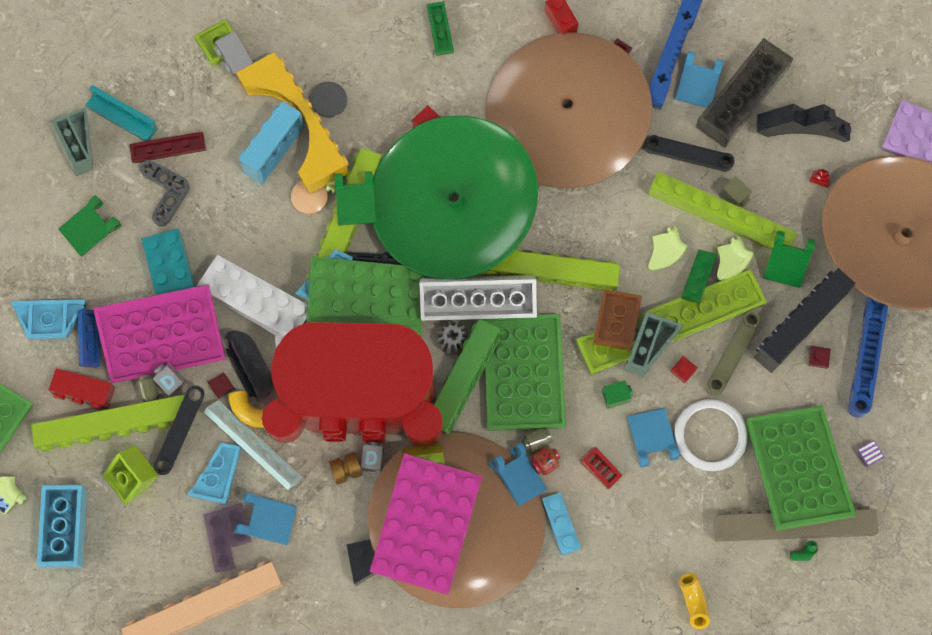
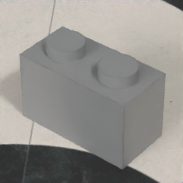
[214,31,253,76]

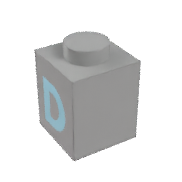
[153,362,185,396]
[361,442,384,473]

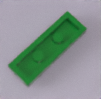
[426,1,454,56]
[682,249,717,304]

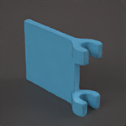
[675,51,724,109]
[627,408,680,468]
[488,442,547,507]
[234,493,297,545]

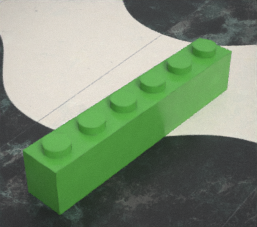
[434,319,503,434]

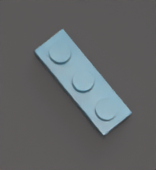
[542,492,581,556]

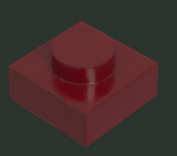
[808,346,831,369]

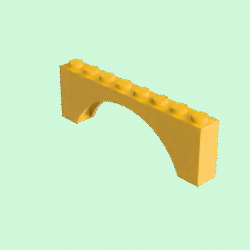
[236,52,349,195]

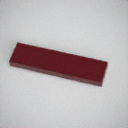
[130,131,206,163]

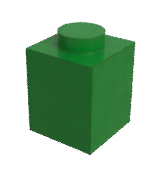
[602,380,633,409]

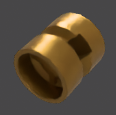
[329,452,363,485]

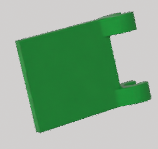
[334,171,376,226]
[59,195,122,257]
[763,230,815,288]

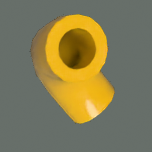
[228,391,264,428]
[678,573,710,629]

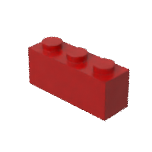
[48,368,115,410]

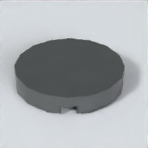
[310,82,347,118]

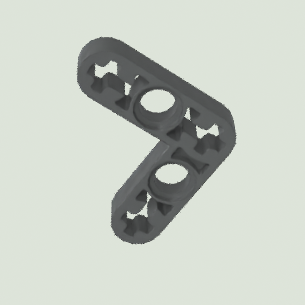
[140,160,190,227]

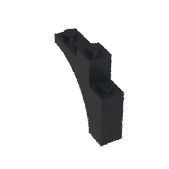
[757,104,851,142]

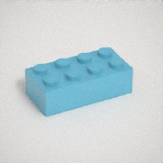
[239,101,305,185]
[37,485,87,569]

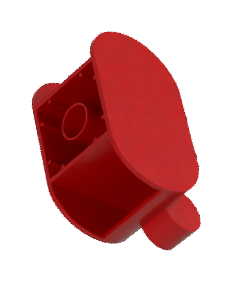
[262,322,443,446]

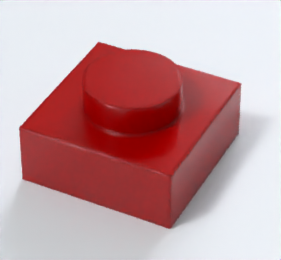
[670,356,698,383]

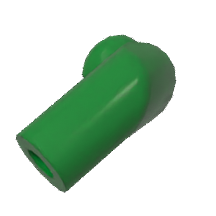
[790,541,818,561]

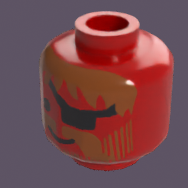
[530,446,561,475]

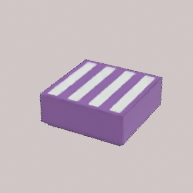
[856,440,885,467]

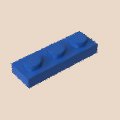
[78,309,100,368]

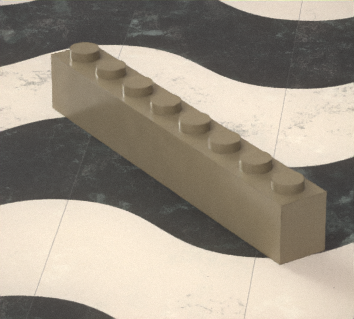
[714,506,879,542]

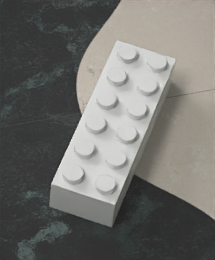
[196,255,308,339]
[420,275,537,320]

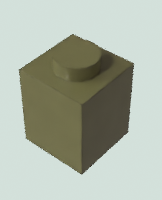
[720,176,752,207]

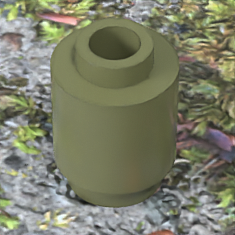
[136,374,159,403]
[522,428,553,453]

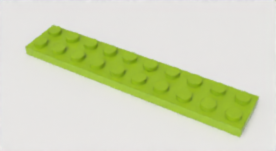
[576,269,767,376]

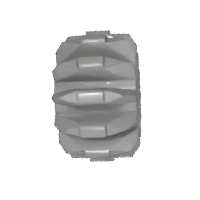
[437,321,469,354]

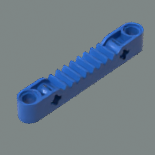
[649,0,702,110]
[848,296,888,418]

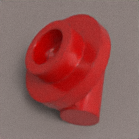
[810,169,831,188]

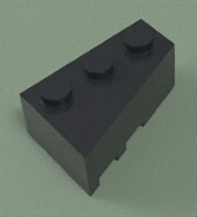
[346,539,376,586]

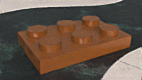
[593,289,642,351]

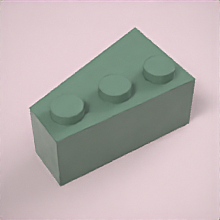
[51,107,93,176]
[625,312,683,377]

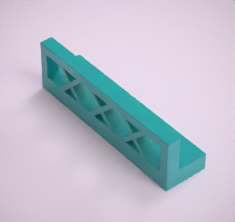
[85,85,158,141]

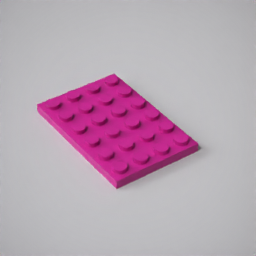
[93,284,226,383]
[370,453,482,595]

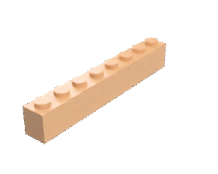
[121,561,283,635]

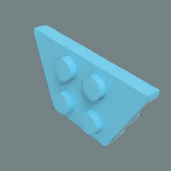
[11,300,87,340]

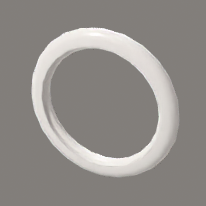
[674,399,748,471]

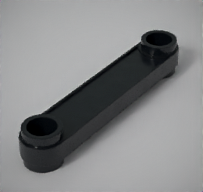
[644,135,735,172]
[154,385,205,475]

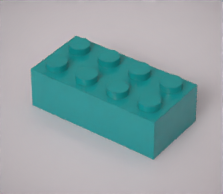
[141,228,196,295]

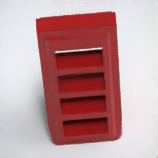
[579,447,623,489]

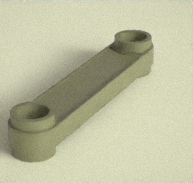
[706,312,760,395]

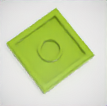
[194,19,233,67]

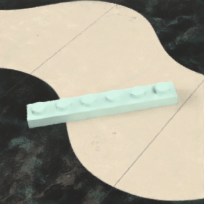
[204,400,302,490]

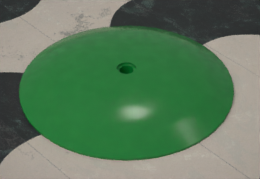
[373,115,538,279]

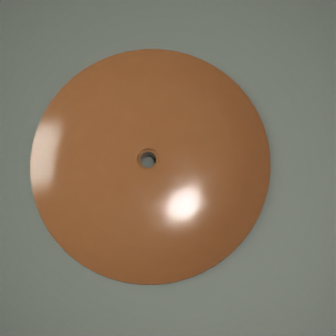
[486,33,652,188]
[822,156,932,311]
[368,433,546,608]

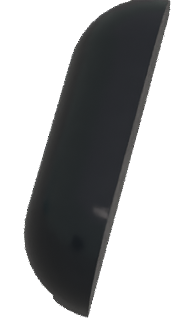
[225,331,274,401]

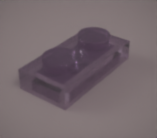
[223,503,252,547]

